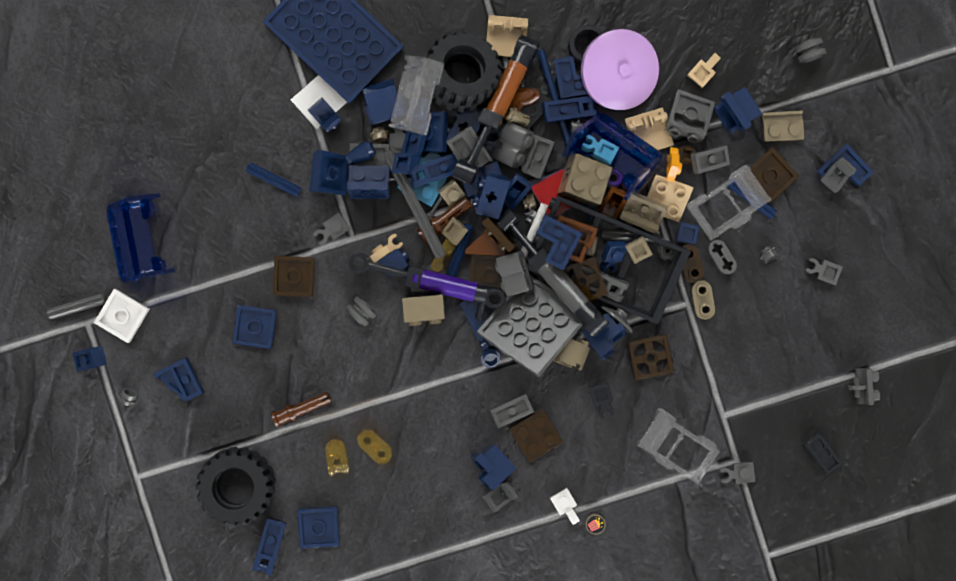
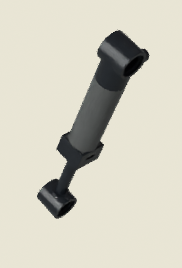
[493,206,610,337]

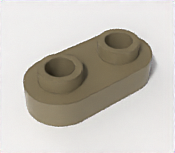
[691,280,715,320]

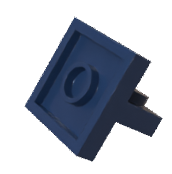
[309,150,349,196]
[347,166,390,199]

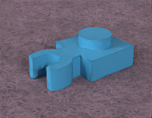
[581,135,619,166]

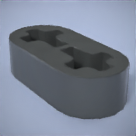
[707,240,737,274]

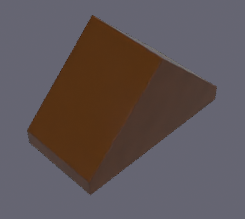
[598,186,630,218]
[465,232,505,256]

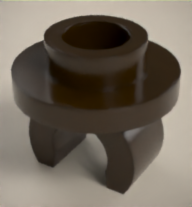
[678,145,696,165]

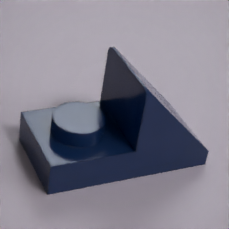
[503,173,533,211]
[72,346,107,372]

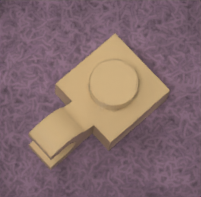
[687,53,721,88]
[370,234,403,263]

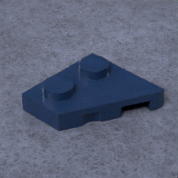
[153,357,205,402]

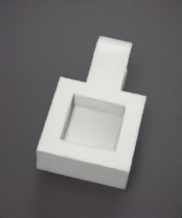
[550,488,579,525]

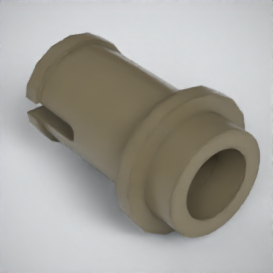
[504,107,530,127]

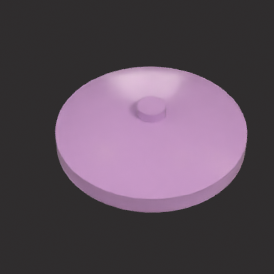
[581,29,659,110]

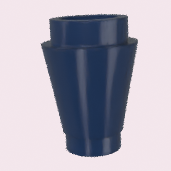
[345,140,376,165]

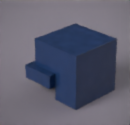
[363,78,407,125]
[713,87,762,135]
[582,312,626,361]
[469,444,516,490]

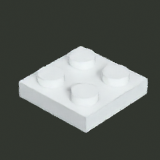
[94,289,150,343]

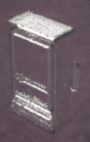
[389,55,444,135]
[687,165,772,241]
[636,408,720,484]

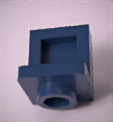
[308,97,342,132]

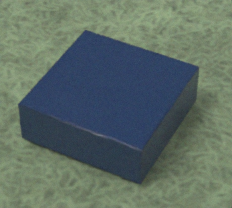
[676,222,700,245]

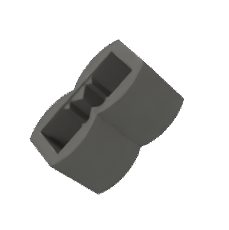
[492,122,534,169]
[495,251,534,297]

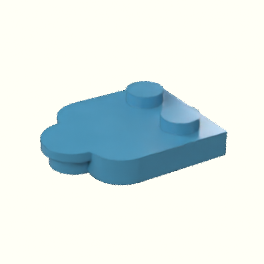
[397,153,447,207]

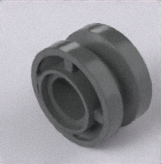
[795,38,827,63]
[346,296,377,327]

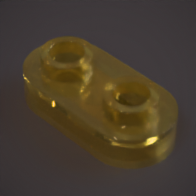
[358,430,392,464]

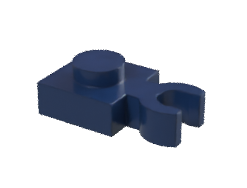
[600,241,627,273]

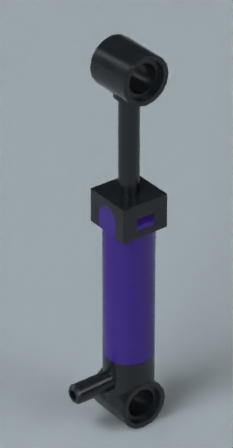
[348,252,505,321]

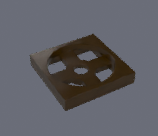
[563,256,608,301]
[627,334,674,381]

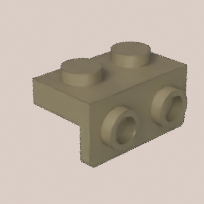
[620,190,668,234]

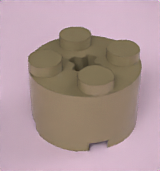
[553,339,590,371]

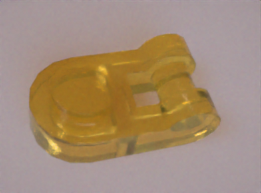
[431,238,455,272]
[325,439,349,476]

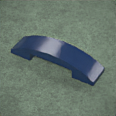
[391,98,429,173]

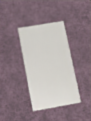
[291,75,347,129]

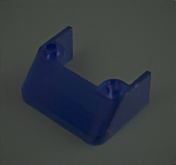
[562,113,663,201]
[107,193,175,283]

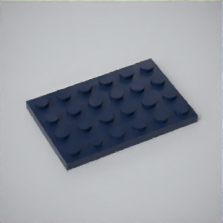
[263,0,404,105]

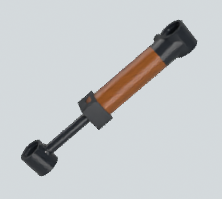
[452,34,540,185]

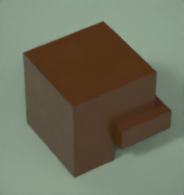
[552,215,598,263]

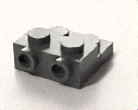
[664,89,715,143]

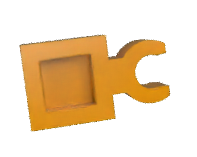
[666,147,682,182]

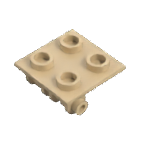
[487,15,528,57]
[625,107,674,157]
[647,174,694,222]

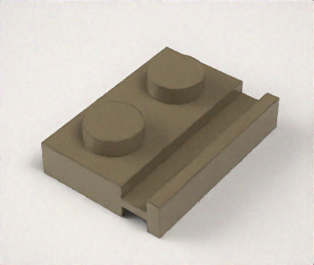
[762,111,804,142]

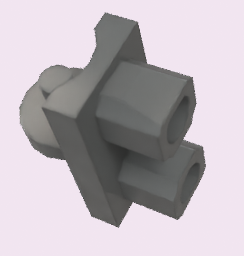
[848,368,880,405]

